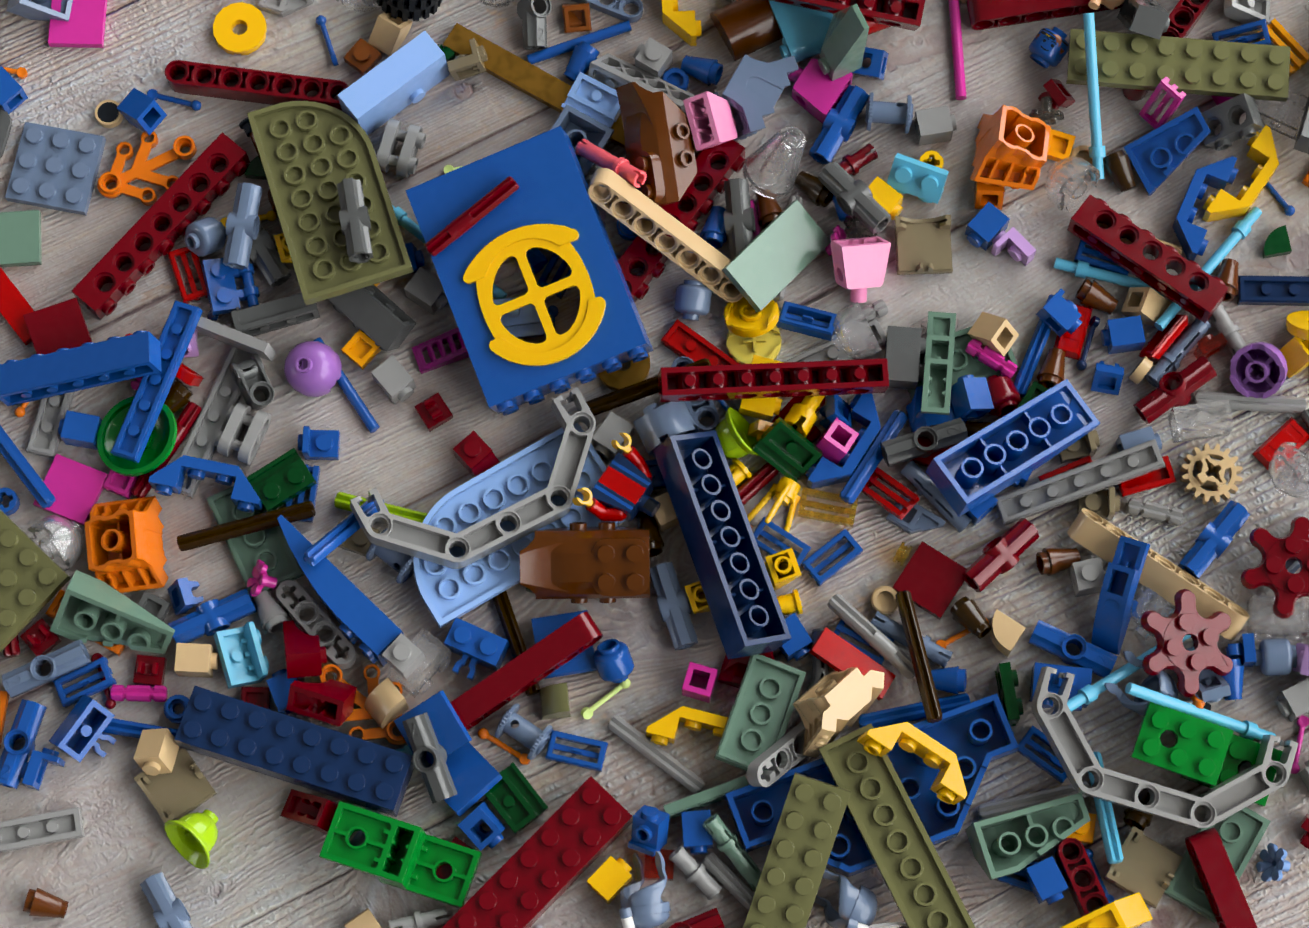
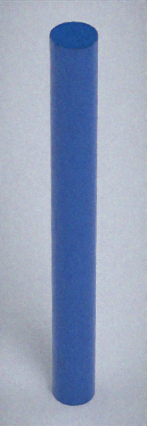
[526,20,632,64]
[314,337,380,433]

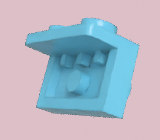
[887,153,949,204]
[213,621,269,689]

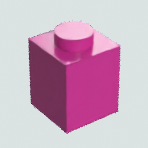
[815,417,859,465]
[682,662,718,703]

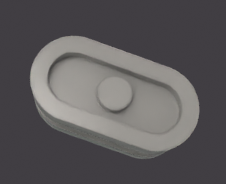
[377,118,426,178]
[214,402,271,465]

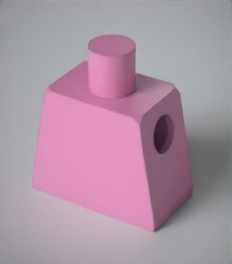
[683,91,737,151]
[831,236,891,303]

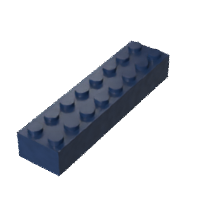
[653,430,791,660]
[174,686,415,817]

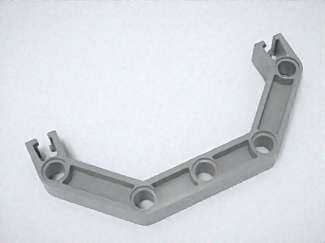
[350,387,596,569]
[1031,666,1298,828]

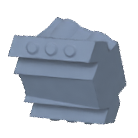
[722,55,799,141]

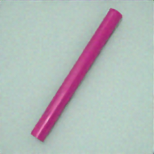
[948,0,967,100]

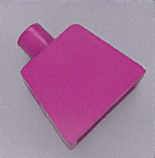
[787,58,853,124]

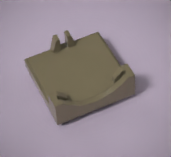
[894,215,953,275]
[134,748,217,823]
[1103,826,1183,908]

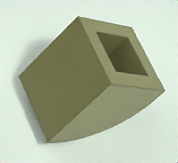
[540,683,571,720]

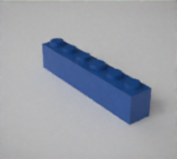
[0,331,162,406]

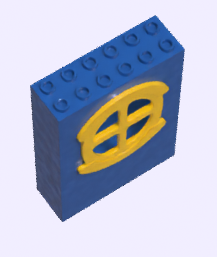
[405,126,653,416]

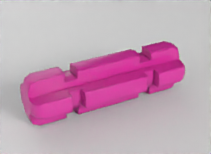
[965,338,1018,378]
[110,685,168,702]

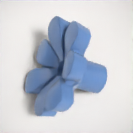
[1256,843,1291,881]

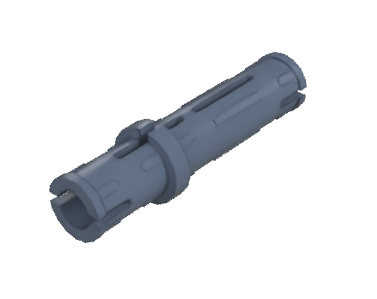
[1145,318,1211,387]
[900,460,972,533]
[871,611,953,668]

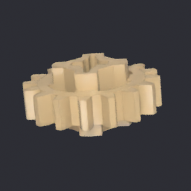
[1180,443,1243,505]

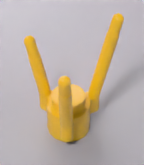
[747,476,801,537]

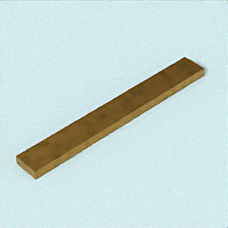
[443,23,625,148]

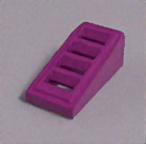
[412,327,469,374]

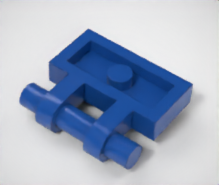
[201,258,260,315]

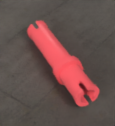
[575,139,647,188]

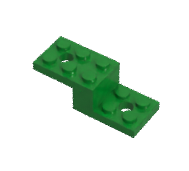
[1130,702,1283,806]
[319,801,482,909]

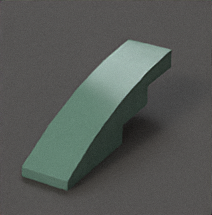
[921,311,956,415]

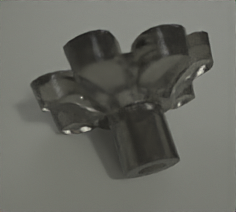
[1028,97,1064,125]
[844,215,877,239]

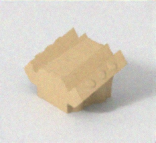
[793,667,884,758]

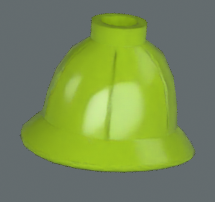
[715,407,760,459]
[164,810,218,869]

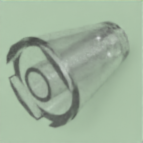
[743,126,806,199]

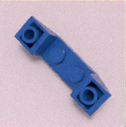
[1172,156,1239,261]
[805,394,881,490]
[148,455,264,513]

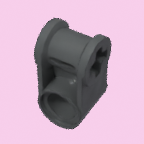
[229,354,274,410]

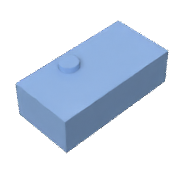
[338,31,449,136]

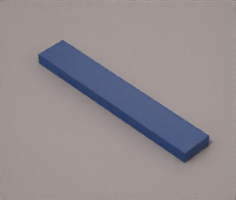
[111,300,203,463]

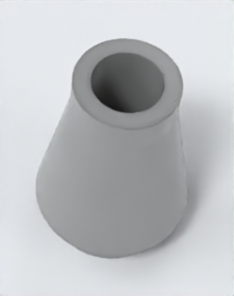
[253,590,288,634]

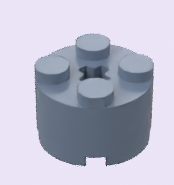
[633,401,700,457]

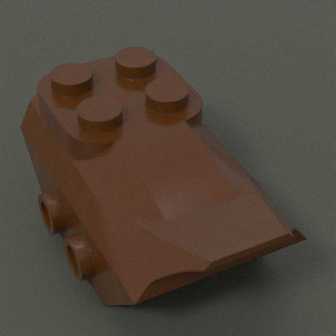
[616,82,697,207]
[519,522,650,604]

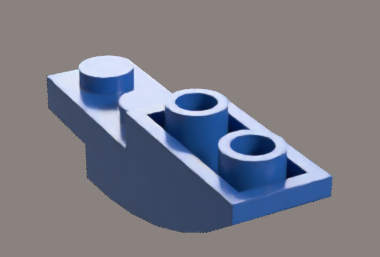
[1091,536,1150,655]

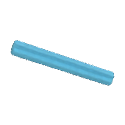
[1088,752,1124,864]

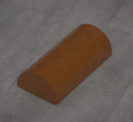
[710,0,783,61]

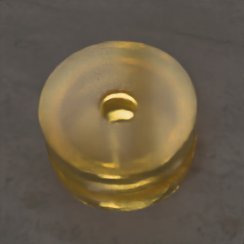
[892,542,913,567]

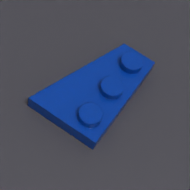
[1124,106,1211,196]

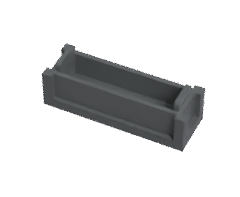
[231,292,320,337]

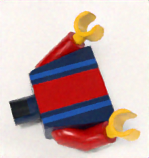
[572,433,661,521]

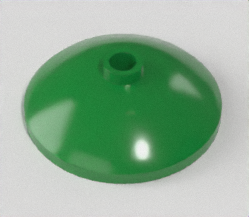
[97,396,177,476]

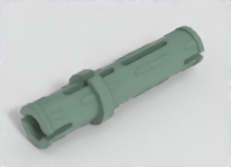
[702,814,762,892]

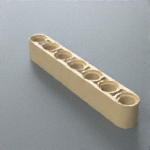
[588,168,743,303]
[1067,508,1250,640]

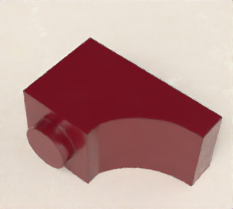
[453,430,500,477]
[283,621,327,678]
[287,679,357,727]
[280,789,338,834]

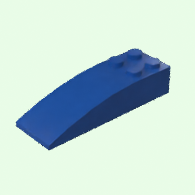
[926,379,1100,517]
[277,515,404,667]

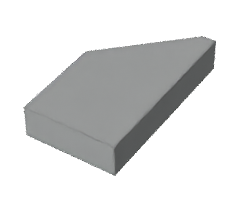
[257,0,314,17]

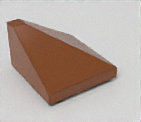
[562,3,592,33]

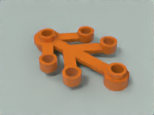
[97,131,197,206]
[320,664,406,745]

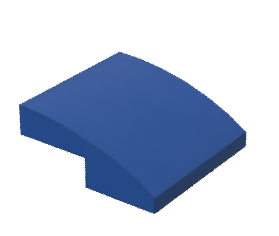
[531,610,597,679]

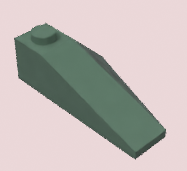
[818,3,869,81]
[50,570,175,654]
[965,793,1091,880]

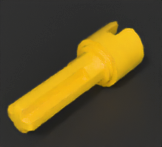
[784,396,825,438]

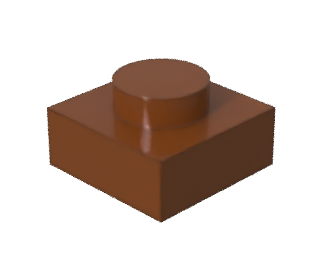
[343,38,383,76]

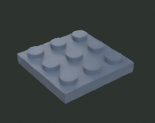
[5,122,106,216]

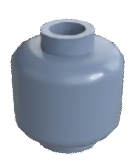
[185,217,227,257]
[674,280,712,321]
[1254,638,1297,676]

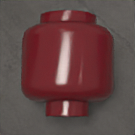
[987,375,1021,418]

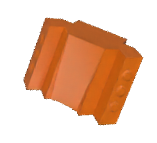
[970,105,1051,190]
[84,496,169,593]

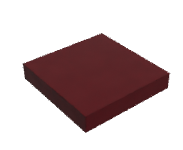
[23,297,93,354]
[892,541,966,620]

